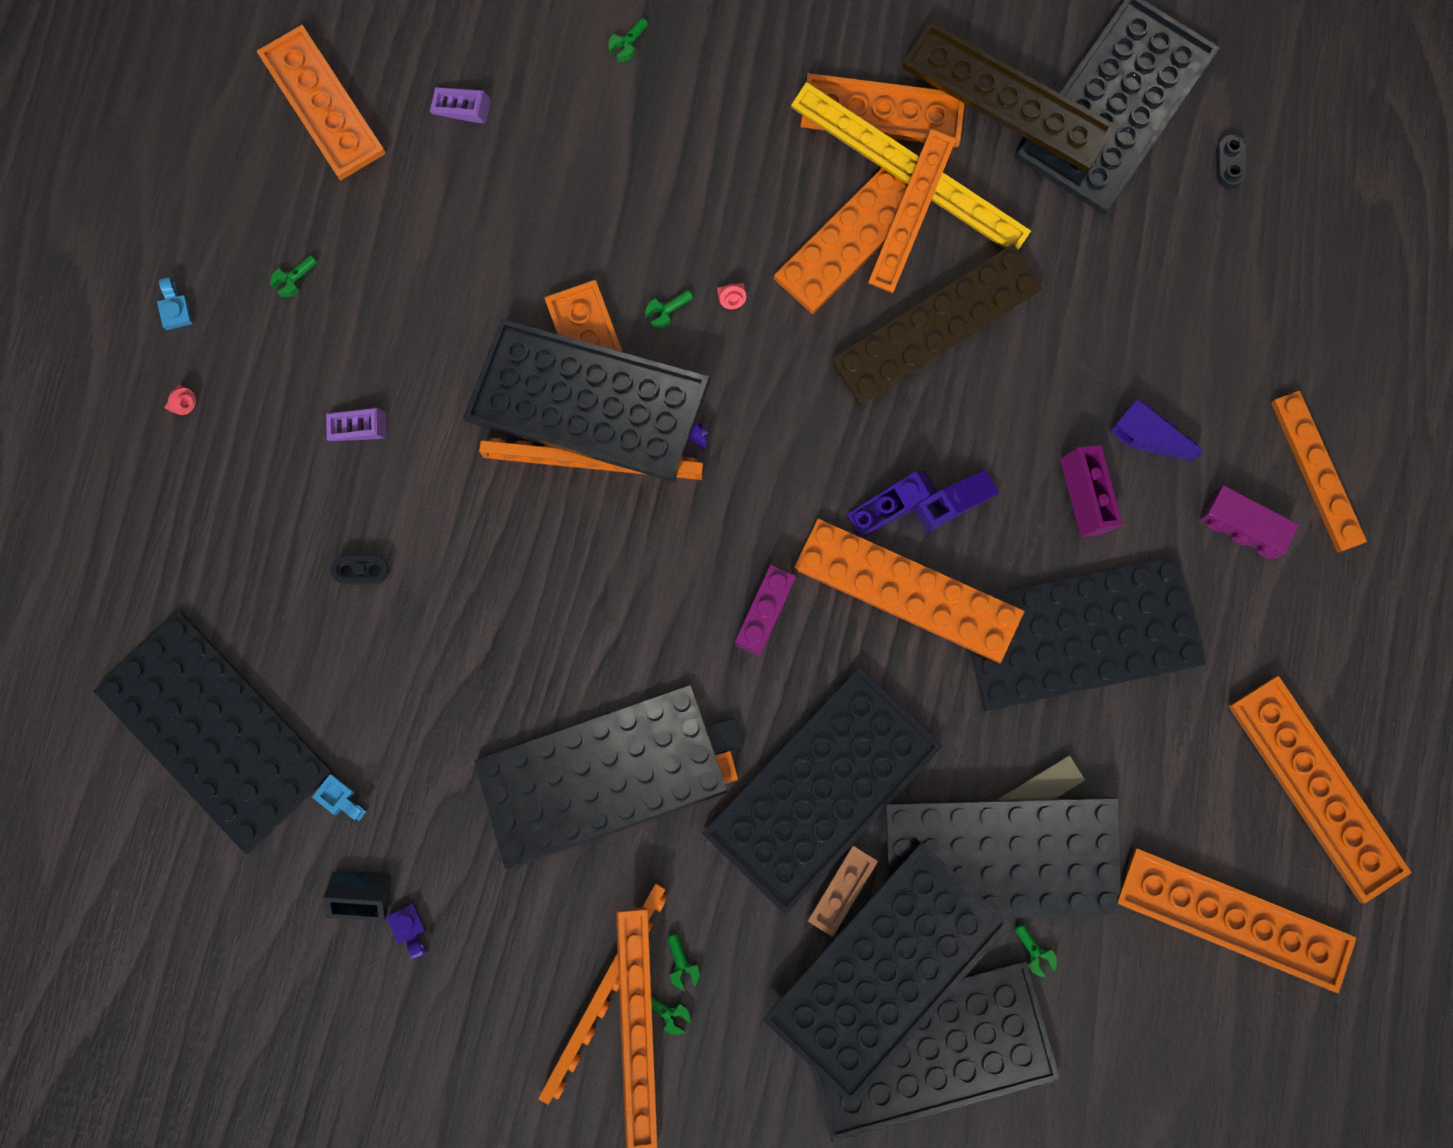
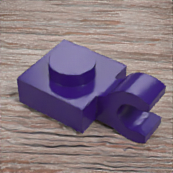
[386,904,427,959]

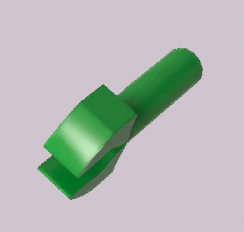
[609,18,648,62]
[270,255,317,297]
[645,290,693,328]
[1015,923,1057,977]
[667,933,700,990]
[651,995,691,1035]

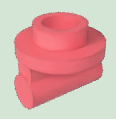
[717,283,746,309]
[164,384,196,415]

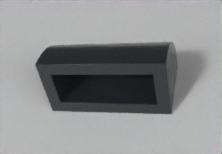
[324,872,391,922]

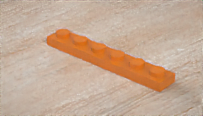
[868,129,956,294]
[1271,391,1367,553]

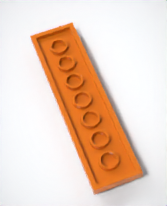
[794,519,1024,664]
[1228,676,1412,904]
[1117,848,1357,993]

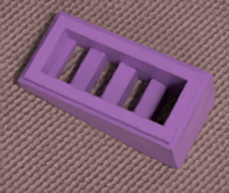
[430,87,491,123]
[326,408,387,441]

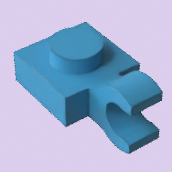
[157,277,193,330]
[312,774,367,821]

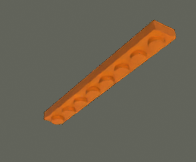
[479,438,703,480]
[538,883,668,1105]
[616,907,657,1148]

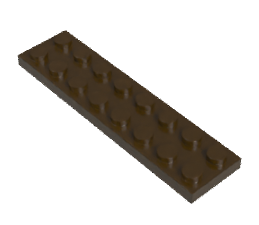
[902,21,1116,173]
[831,243,1043,406]

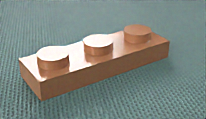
[807,846,878,937]

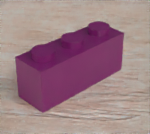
[1060,445,1123,537]
[1200,485,1299,559]
[735,565,796,657]

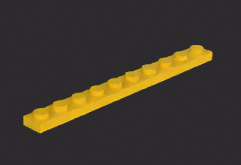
[791,82,1031,250]

